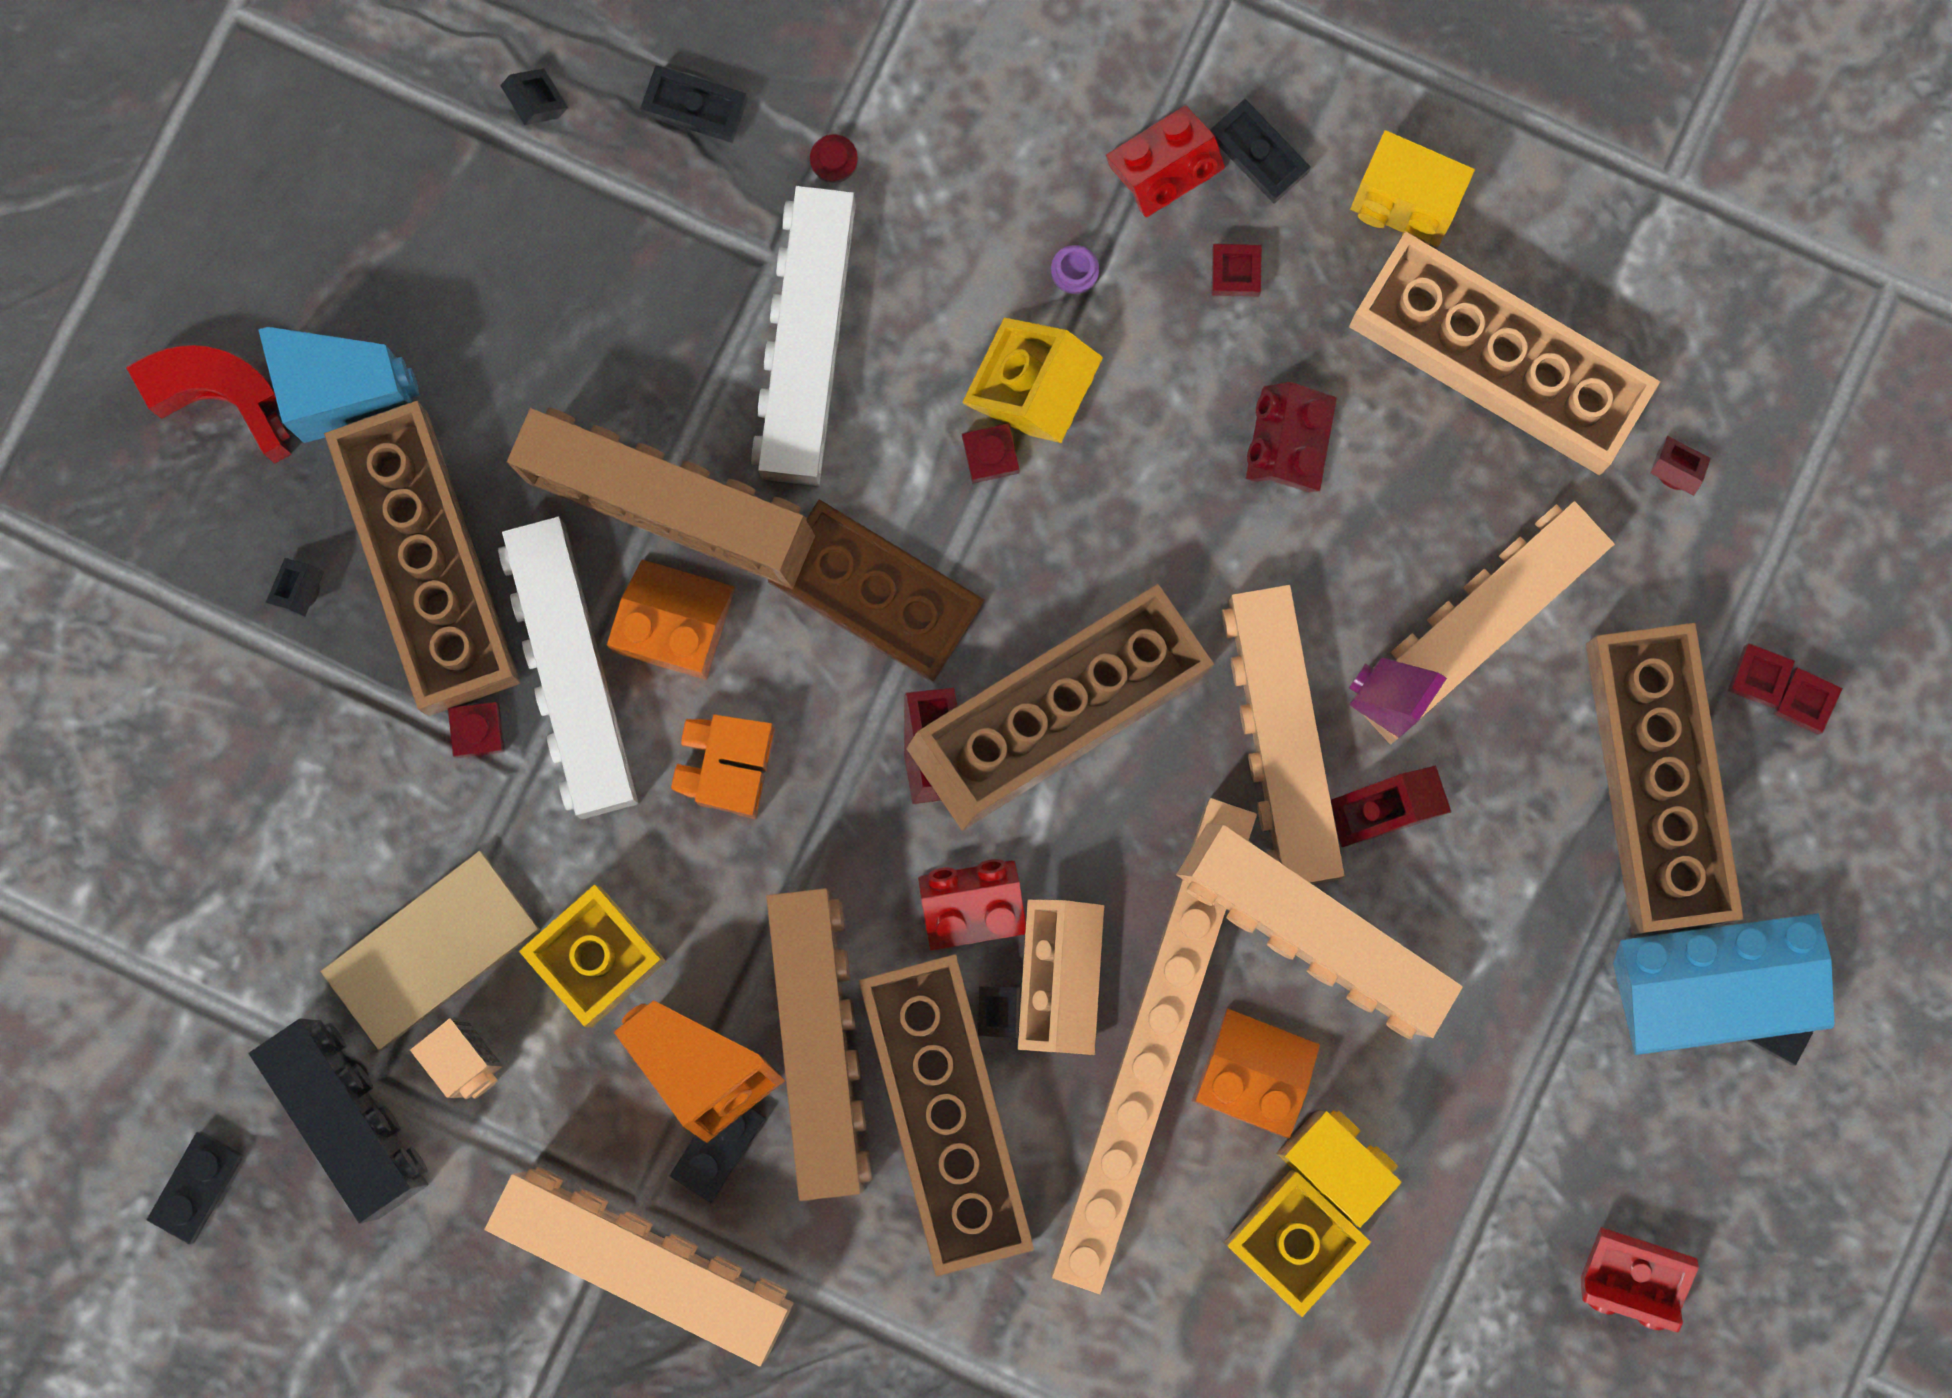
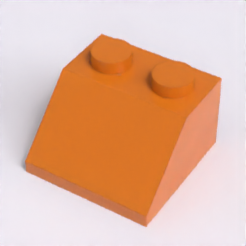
[607,559,735,680]
[1192,1008,1320,1139]

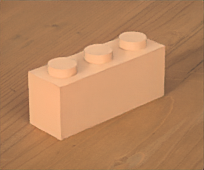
[1018,899,1104,1055]

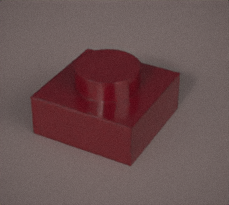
[1211,244,1262,297]
[962,423,1020,484]
[1650,436,1711,496]
[1728,643,1795,709]
[1773,667,1843,735]
[448,702,505,758]

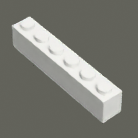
[751,186,856,486]
[498,516,639,819]

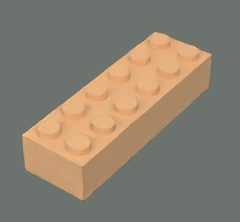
[1349,231,1660,476]
[484,1167,794,1366]

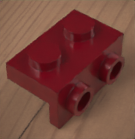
[1246,382,1337,493]

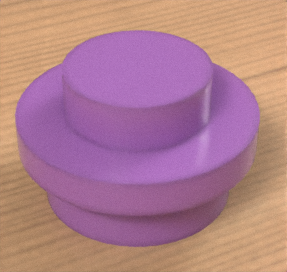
[1051,245,1099,294]

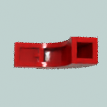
[126,345,292,464]

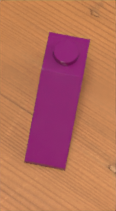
[1349,658,1447,738]

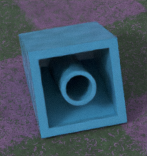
[258,327,420,443]

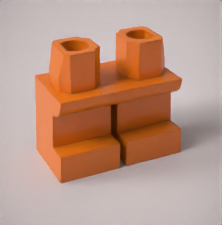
[671,714,775,819]

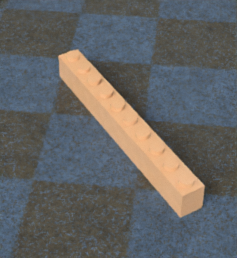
[1051,798,1257,1295]

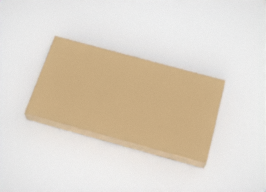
[320,851,540,1051]

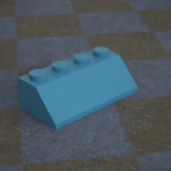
[1613,913,1835,1055]

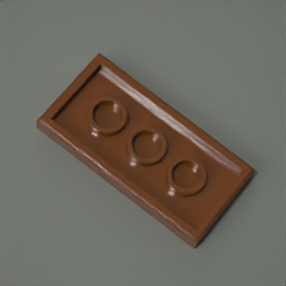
[768,499,985,684]

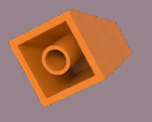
[614,1000,786,1143]

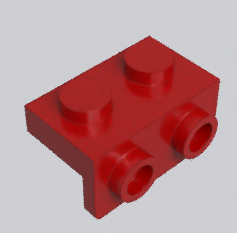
[1106,105,1225,217]
[918,859,1026,951]
[1580,1227,1699,1332]

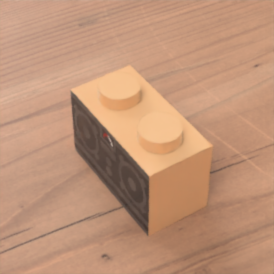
[410,1018,503,1099]

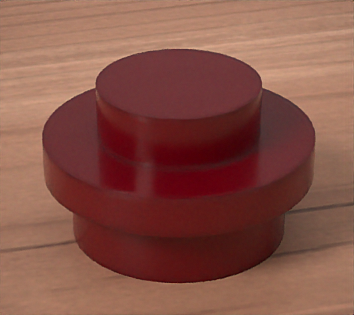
[810,134,858,183]

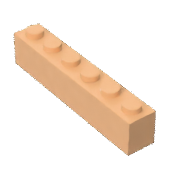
[1364,501,1615,745]
[1222,585,1345,884]
[1176,824,1463,1039]

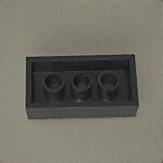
[248,1018,429,1224]

